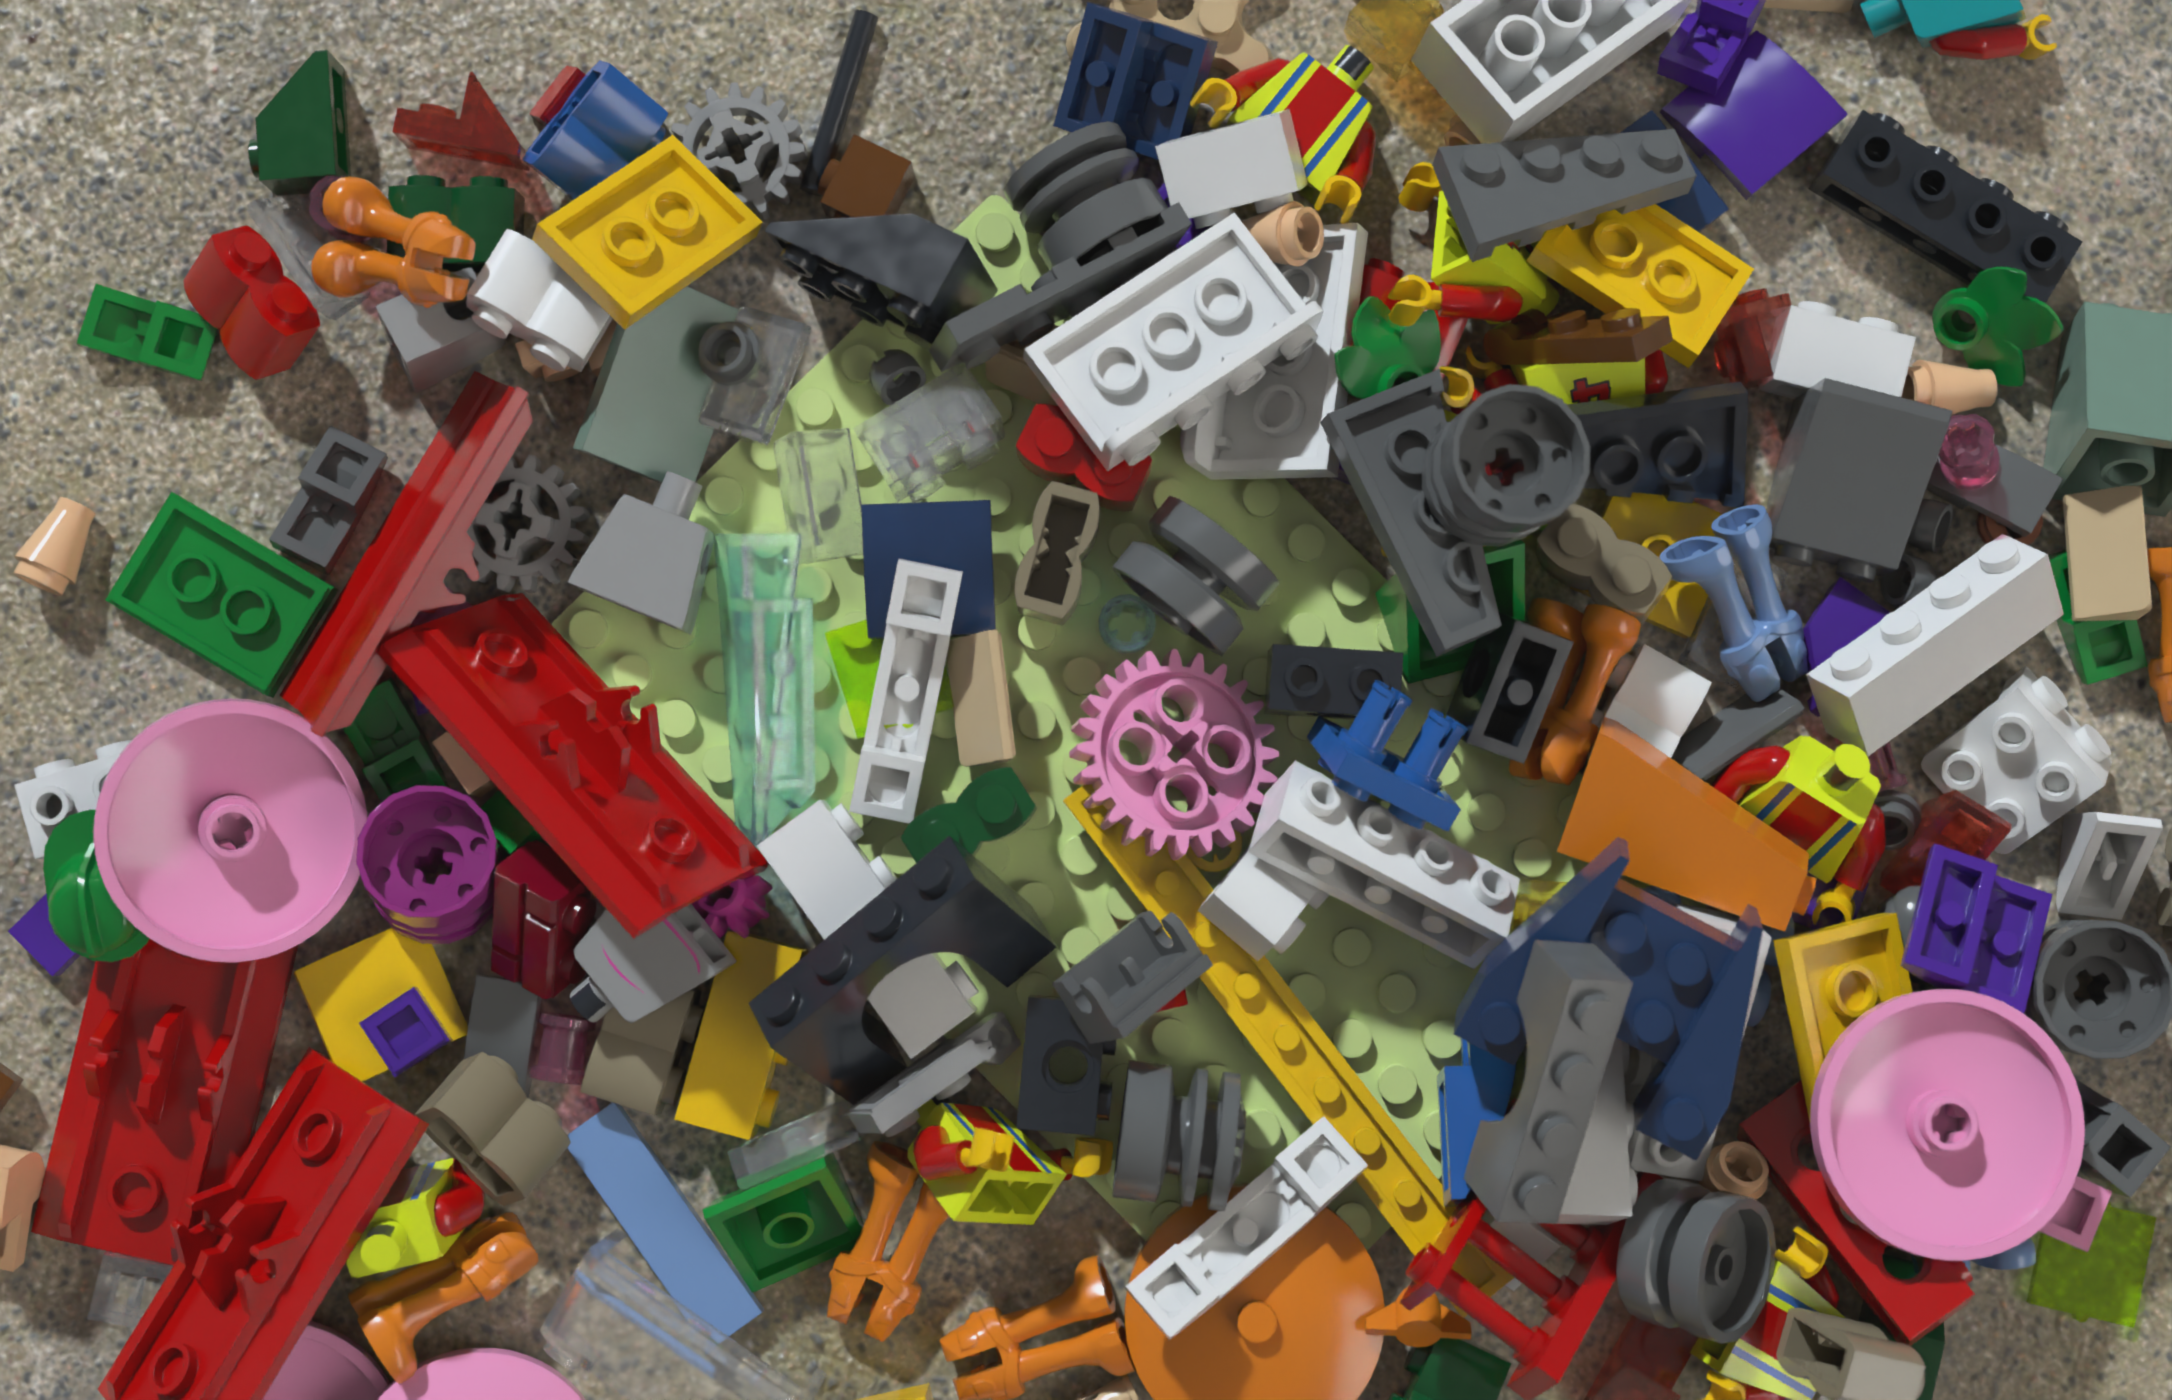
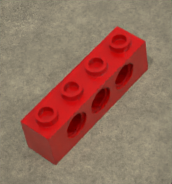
[1737,1080,1975,1346]

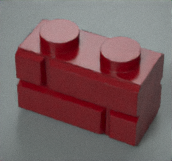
[491,840,597,1000]

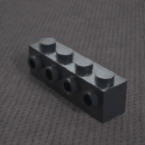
[1808,110,2083,303]

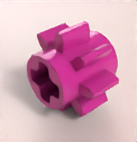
[692,875,773,939]

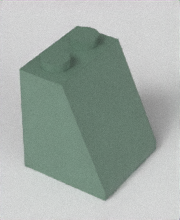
[2043,301,2172,517]

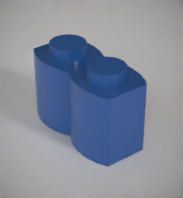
[522,60,669,201]

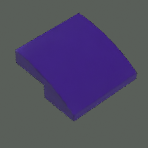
[1660,30,1848,200]
[1900,843,2053,1014]

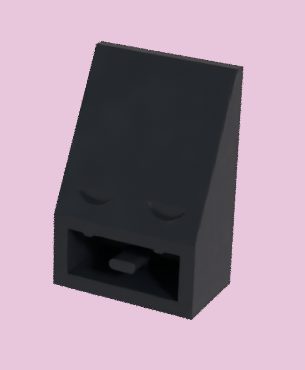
[765,214,998,350]

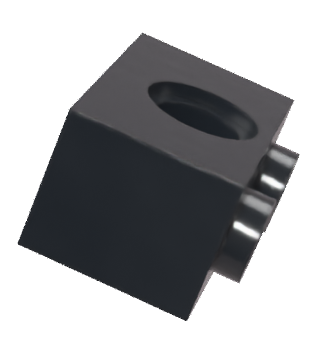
[1445,611,1574,764]
[1264,644,1403,720]
[1016,994,1116,1136]

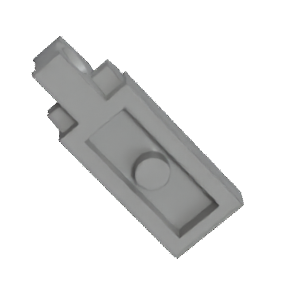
[848,1011,1021,1137]

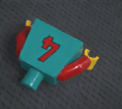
[1860,0,2057,60]

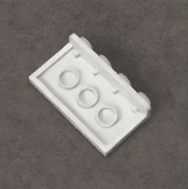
[1023,212,1324,471]
[1180,223,1368,480]

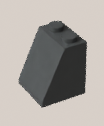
[1766,378,1952,583]

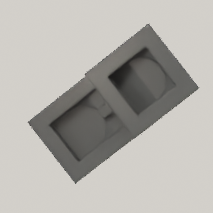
[269,425,388,575]
[1926,426,2063,537]
[464,974,542,1098]

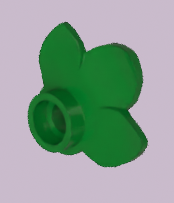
[1932,267,2063,387]
[1334,296,1441,399]

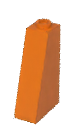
[1557,717,1817,932]

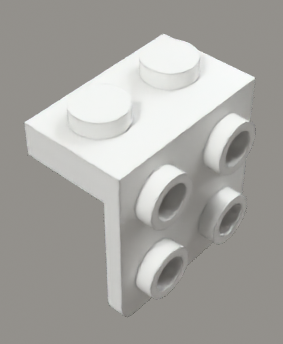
[1921,666,2112,854]

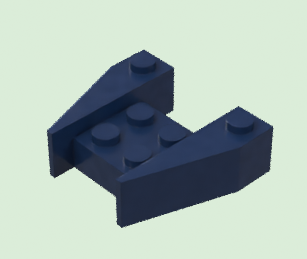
[1454,837,1763,1161]

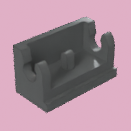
[1052,910,1213,1044]

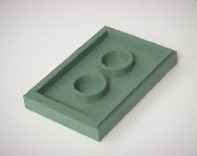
[573,286,754,484]

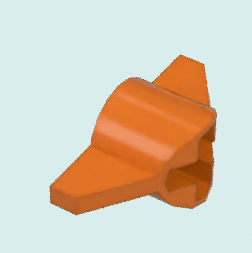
[1365,1286,1472,1347]

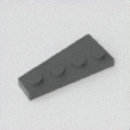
[1432,129,1697,262]
[929,202,1192,372]
[1320,369,1501,657]

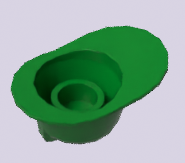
[43,809,150,962]

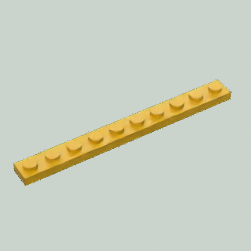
[1063,784,1514,1318]

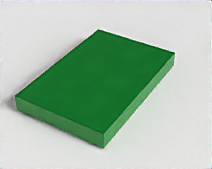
[105,492,339,698]

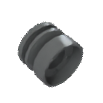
[1004,121,1168,271]
[1422,384,1590,547]
[2024,920,2172,1059]
[1112,1060,1246,1211]

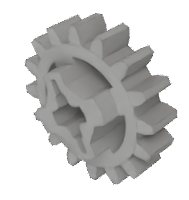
[671,83,808,220]
[467,455,590,593]

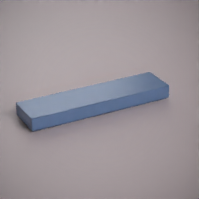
[567,1102,765,1351]

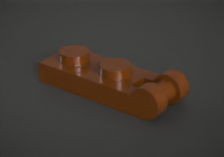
[1483,308,1673,365]

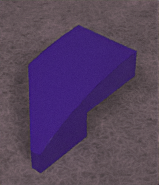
[1657,0,1766,96]
[1803,577,1891,717]

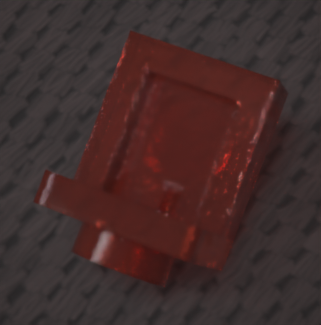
[1714,288,1792,389]

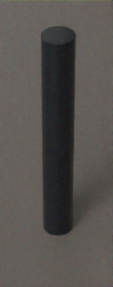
[800,10,879,196]

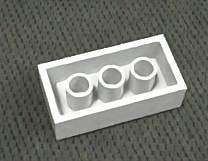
[1411,0,1692,143]

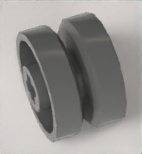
[1112,495,1280,656]
[1616,1178,1776,1344]

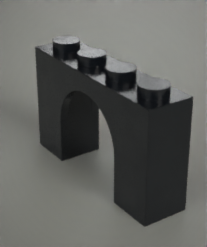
[749,835,1057,1105]

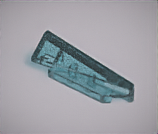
[714,533,815,850]

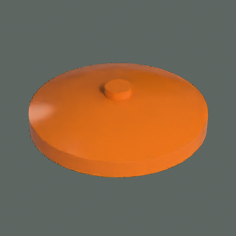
[1125,1183,1385,1400]

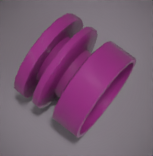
[356,786,504,944]

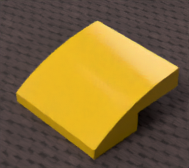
[294,928,468,1082]

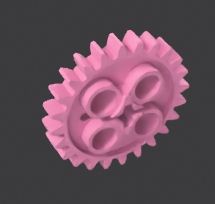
[1069,649,1279,860]

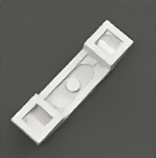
[849,559,963,824]
[1125,1116,1368,1340]

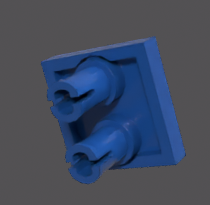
[1307,680,1468,832]

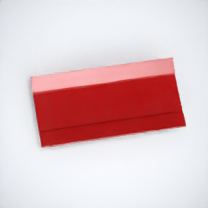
[279,371,533,737]
[377,593,769,939]
[31,939,299,1266]
[97,1047,429,1400]

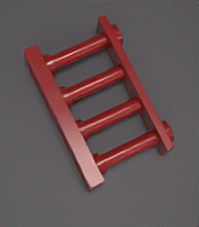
[1399,1098,1663,1400]

